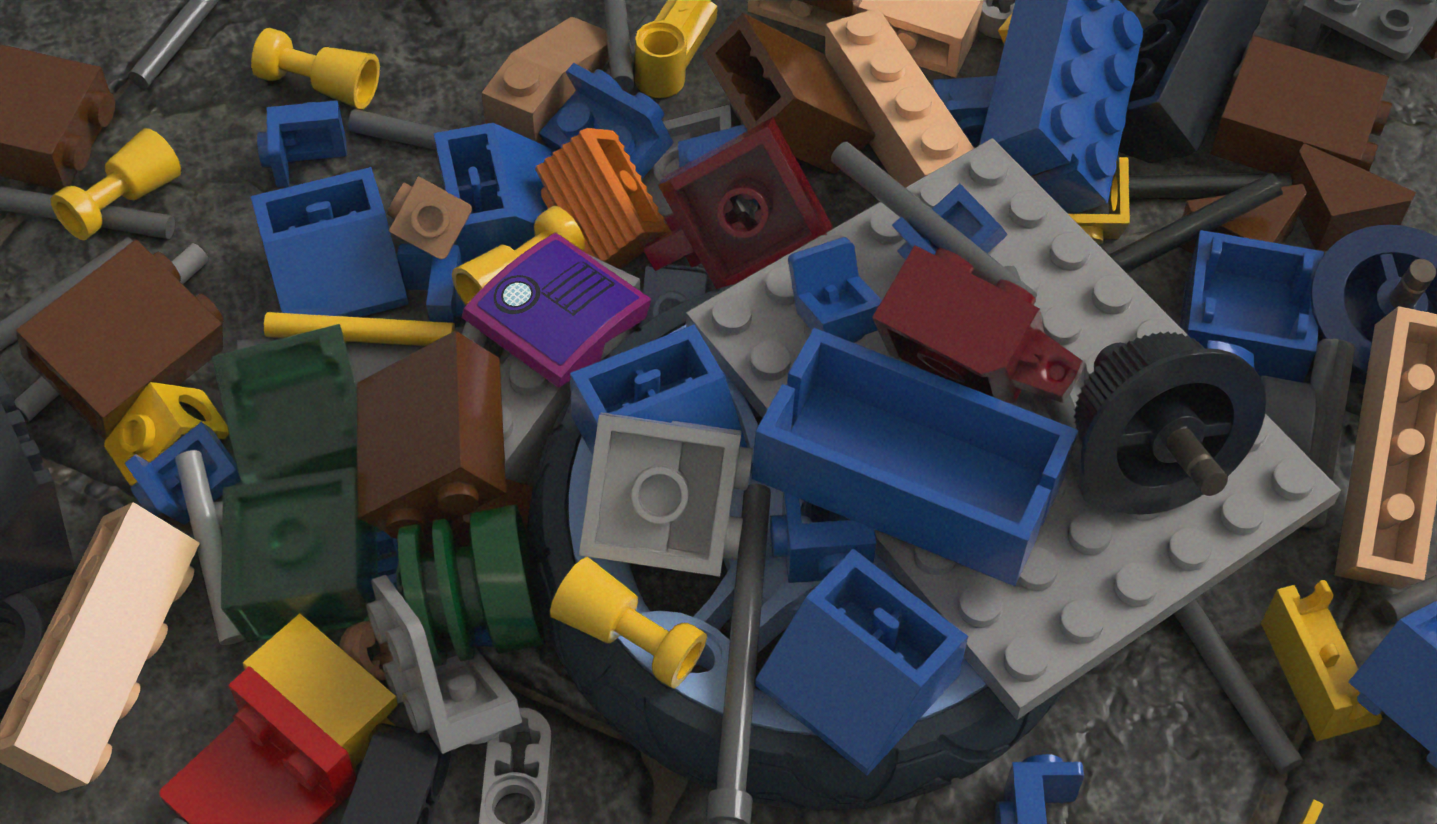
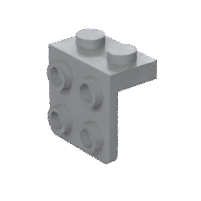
[366,575,522,754]

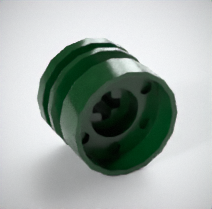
[396,504,545,667]

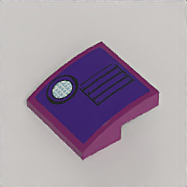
[462,232,651,388]

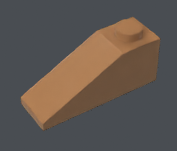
[481,16,609,146]

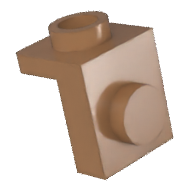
[387,176,472,259]

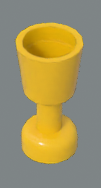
[251,28,380,109]
[50,128,181,240]
[452,206,585,305]
[550,557,707,689]

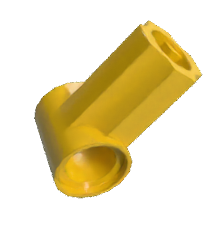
[634,0,718,98]

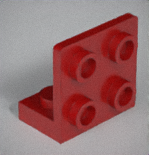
[159,666,357,824]

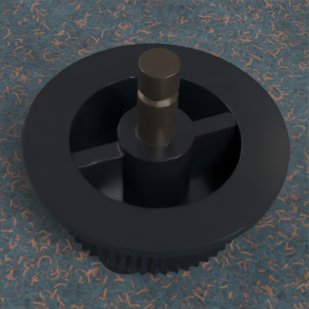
[1074,331,1266,515]

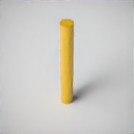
[264,312,455,346]

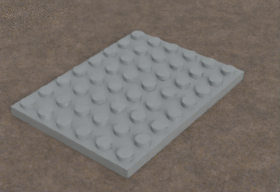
[686,138,1341,720]

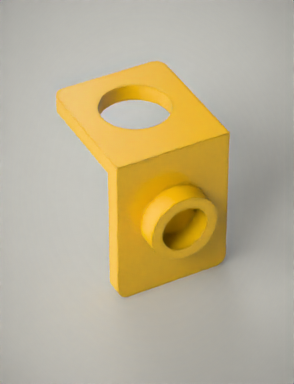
[1068,157,1130,245]
[104,382,231,486]

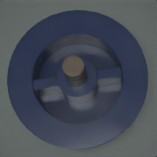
[1310,225,1437,385]

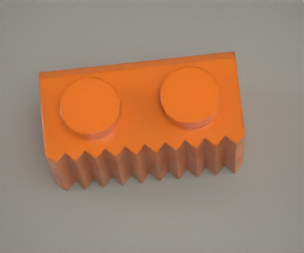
[535,128,670,269]

